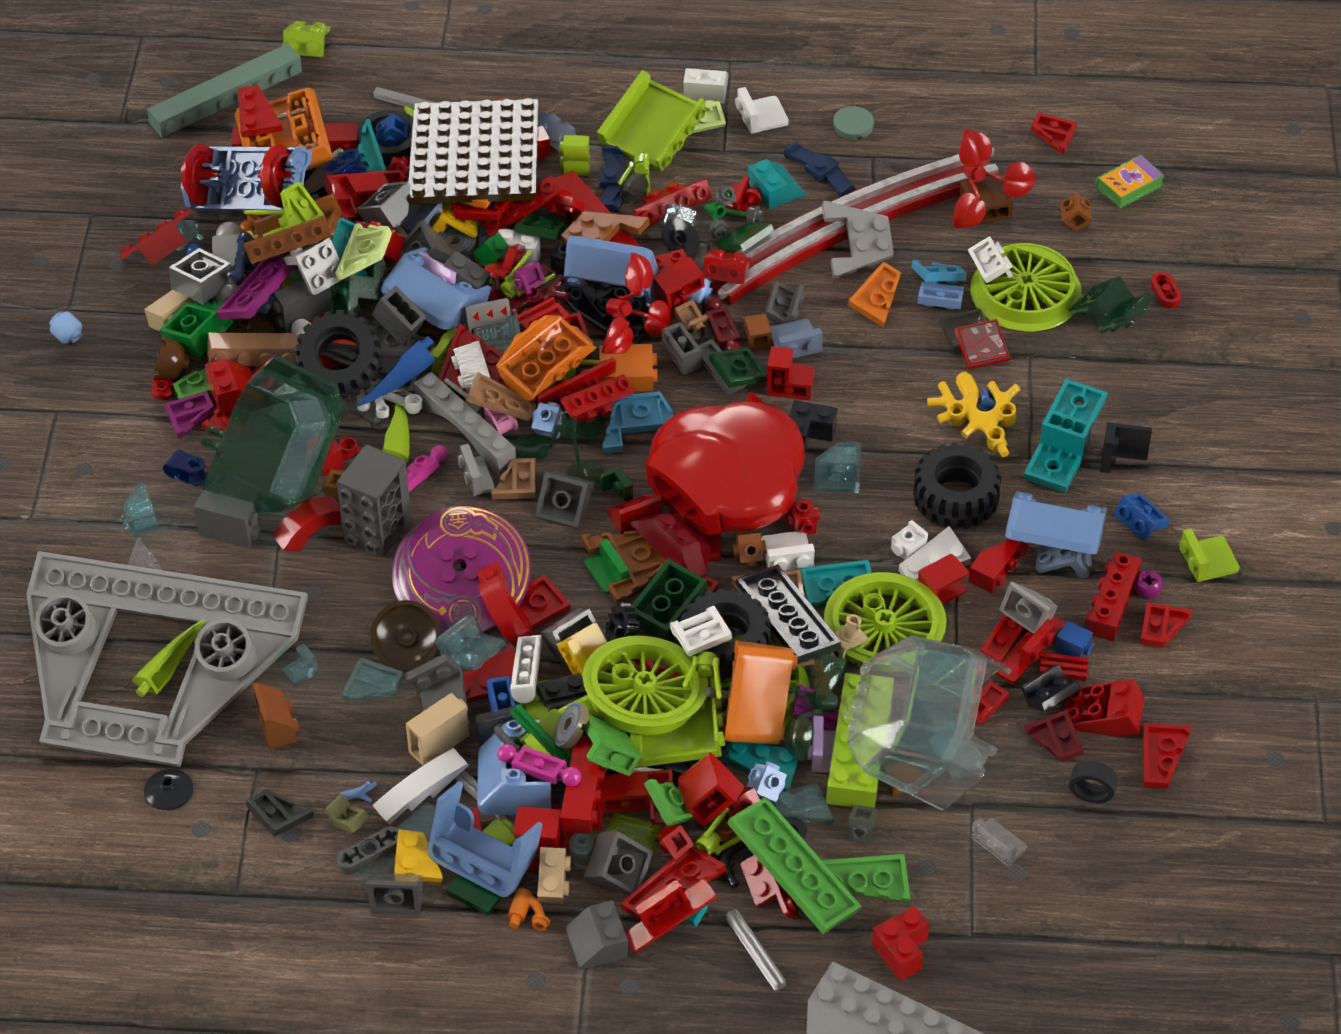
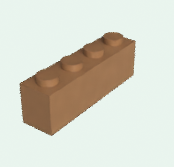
[207,333,298,367]

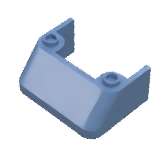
[564,236,659,304]
[381,247,492,330]
[1005,491,1107,554]
[477,720,551,815]
[428,781,543,897]

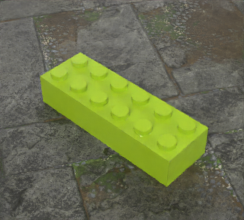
[826,673,893,808]

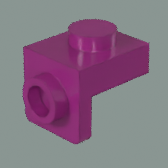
[513,260,546,295]

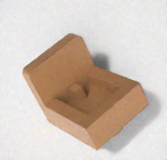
[673,300,708,332]

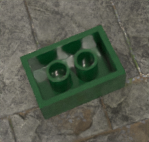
[632,559,707,642]

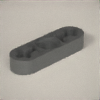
[336,826,399,875]

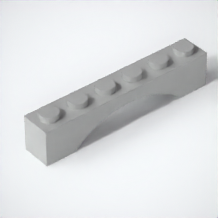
[414,372,516,476]

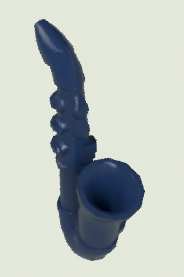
[227,232,261,279]

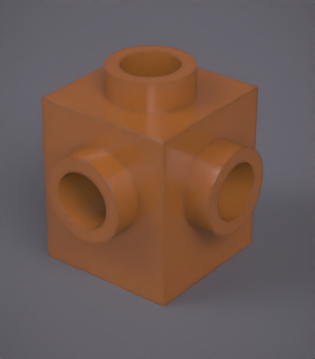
[1060,193,1093,232]
[732,531,767,566]

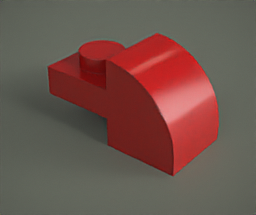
[543,188,585,217]

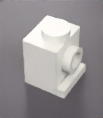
[891,520,928,560]

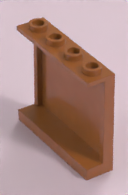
[243,193,342,264]

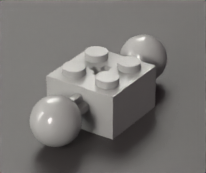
[212,222,247,303]

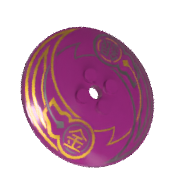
[392,506,531,637]

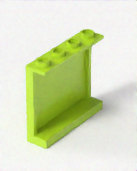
[597,70,706,173]
[629,673,725,768]

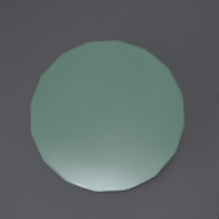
[833,106,874,140]

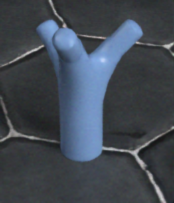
[340,781,377,803]

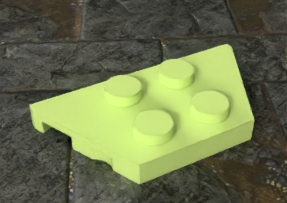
[335,223,392,280]

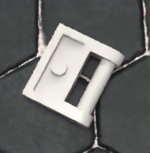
[670,606,732,657]

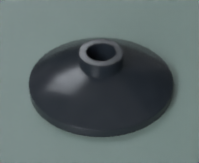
[662,218,699,257]
[144,769,193,810]

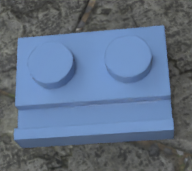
[917,281,964,310]

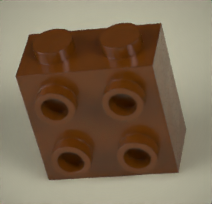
[959,174,1013,223]

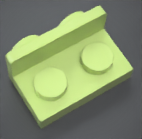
[693,100,726,133]

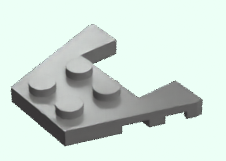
[822,201,894,279]

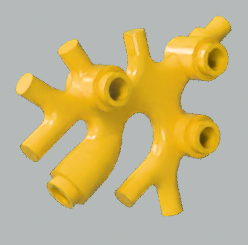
[927,372,1021,457]

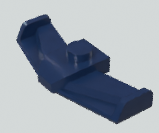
[784,142,856,198]
[599,146,632,212]

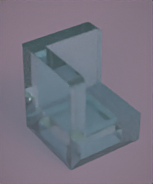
[663,204,697,226]
[282,644,319,686]

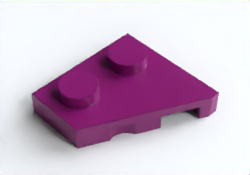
[164,391,214,439]

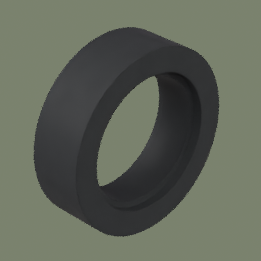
[357,110,413,167]

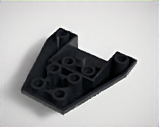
[563,281,651,344]

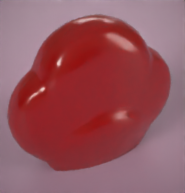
[645,401,805,535]

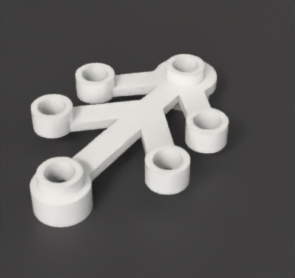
[356,378,422,418]

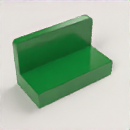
[584,539,629,594]

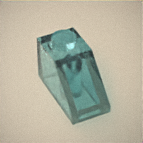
[121,482,158,536]

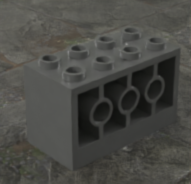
[337,444,412,557]

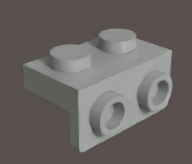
[457,444,495,496]

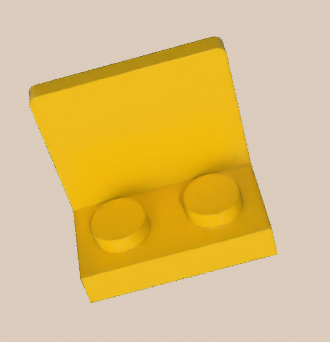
[429,203,479,239]
[556,623,617,677]

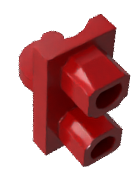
[725,177,761,218]

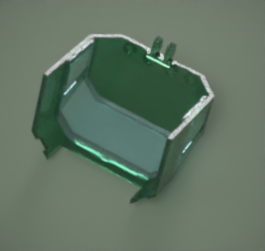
[201,355,349,514]

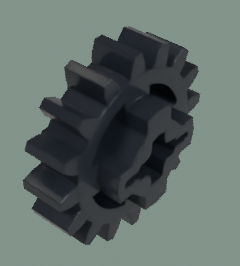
[606,602,640,642]

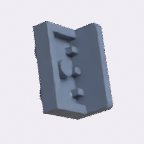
[538,111,576,152]

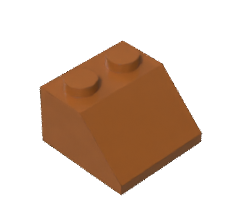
[253,683,299,749]

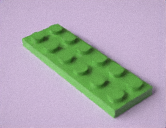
[727,797,862,934]

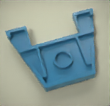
[602,392,674,454]

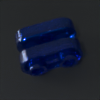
[322,149,367,178]

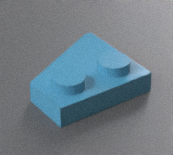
[911,260,967,284]

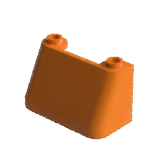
[721,640,798,745]

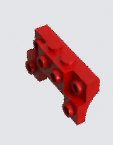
[323,170,406,220]
[592,769,674,830]

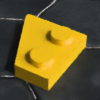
[394,829,443,883]

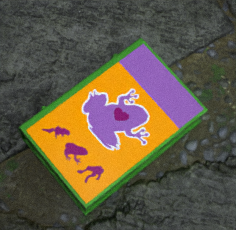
[1095,155,1165,209]

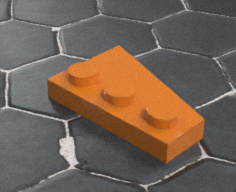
[848,261,901,327]

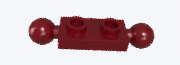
[704,296,742,351]

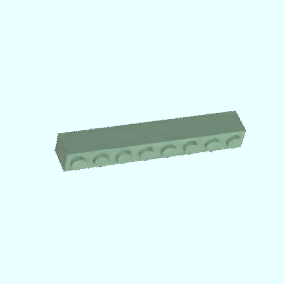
[147,43,302,137]

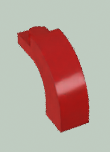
[272,496,342,552]
[477,561,534,647]

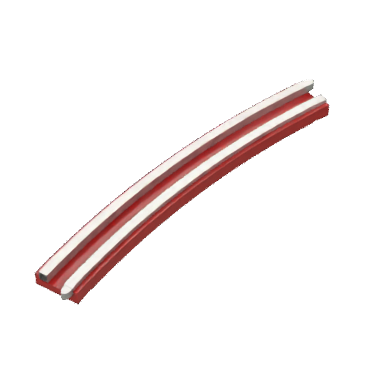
[707,148,999,305]

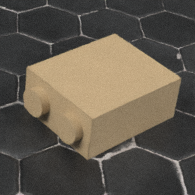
[406,693,469,766]

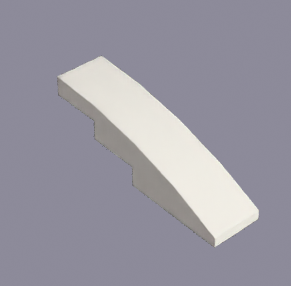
[372,748,469,825]

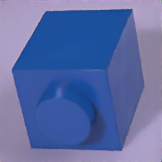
[1055,621,1094,657]

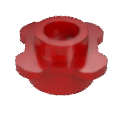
[151,380,173,400]
[338,437,362,460]

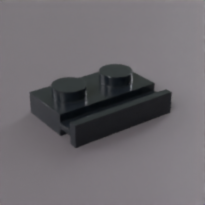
[536,673,587,712]

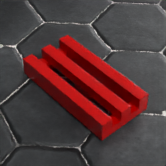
[1039,652,1089,682]

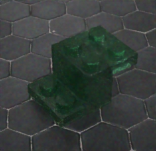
[333,258,386,316]
[1068,276,1153,333]

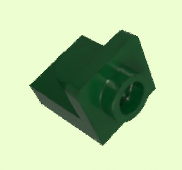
[600,466,633,502]

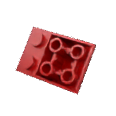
[1064,679,1144,737]

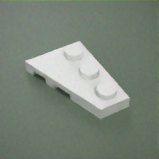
[899,526,971,581]

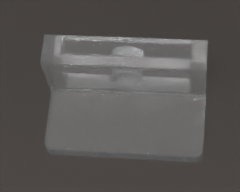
[971,818,1027,866]

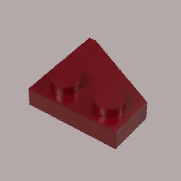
[1024,709,1085,762]

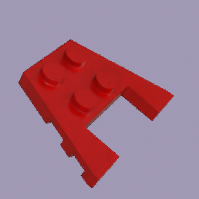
[451,201,510,220]

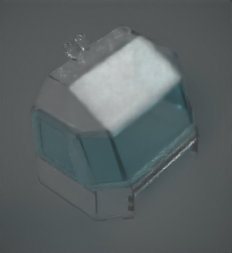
[843,635,1012,811]

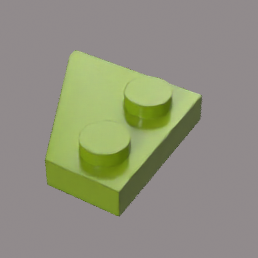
[280,181,324,228]

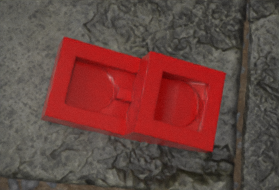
[960,680,1010,725]

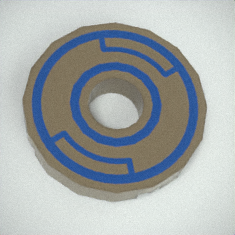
[438,226,476,254]
[554,701,589,749]

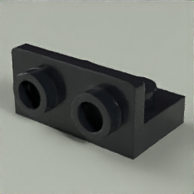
[1021,664,1081,712]

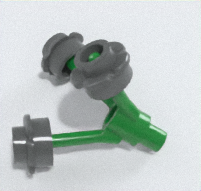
[704,186,763,239]

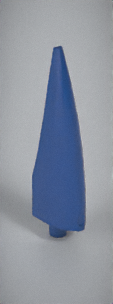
[356,336,435,407]

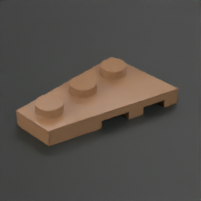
[466,372,537,421]

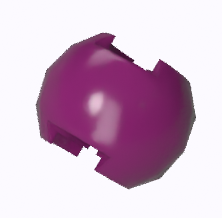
[1134,570,1163,600]

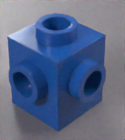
[375,113,408,147]

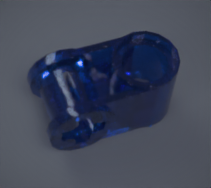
[163,450,208,487]

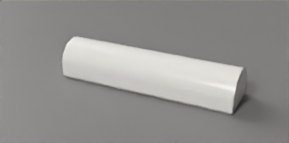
[510,635,542,703]

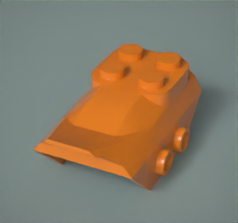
[496,315,597,401]

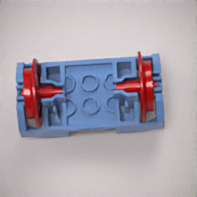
[181,144,313,215]

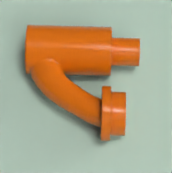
[508,888,550,931]

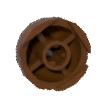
[153,337,189,381]

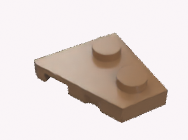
[491,458,536,500]

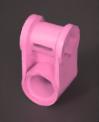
[484,407,519,435]

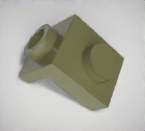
[325,794,370,833]

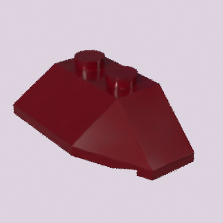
[630,513,711,577]

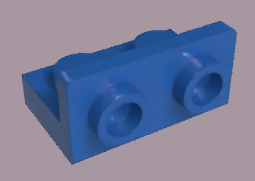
[1114,493,1171,541]

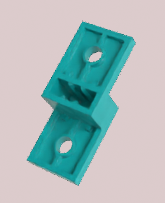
[1023,379,1108,493]

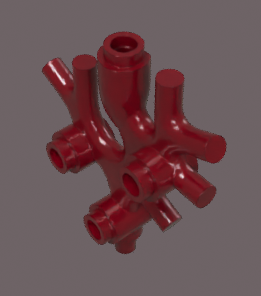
[483,264,569,326]

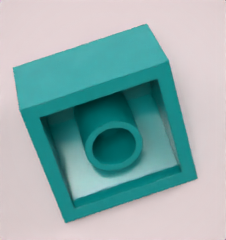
[748,159,805,210]

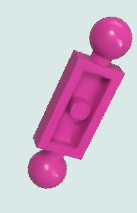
[406,445,448,492]
[497,744,581,786]

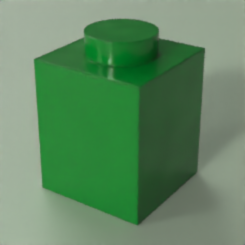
[473,232,510,268]

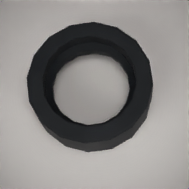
[1069,761,1118,804]

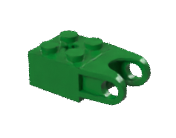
[159,296,235,358]

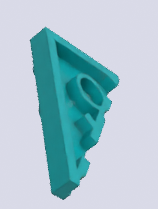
[353,119,386,173]

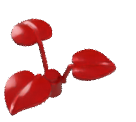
[953,129,1036,229]
[602,253,671,354]

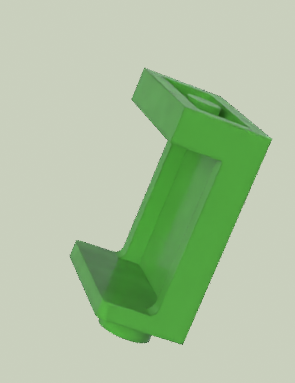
[581,715,641,776]

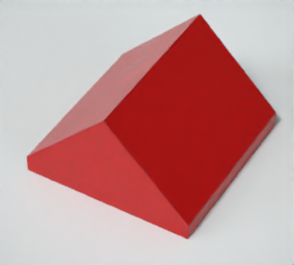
[606,494,662,534]

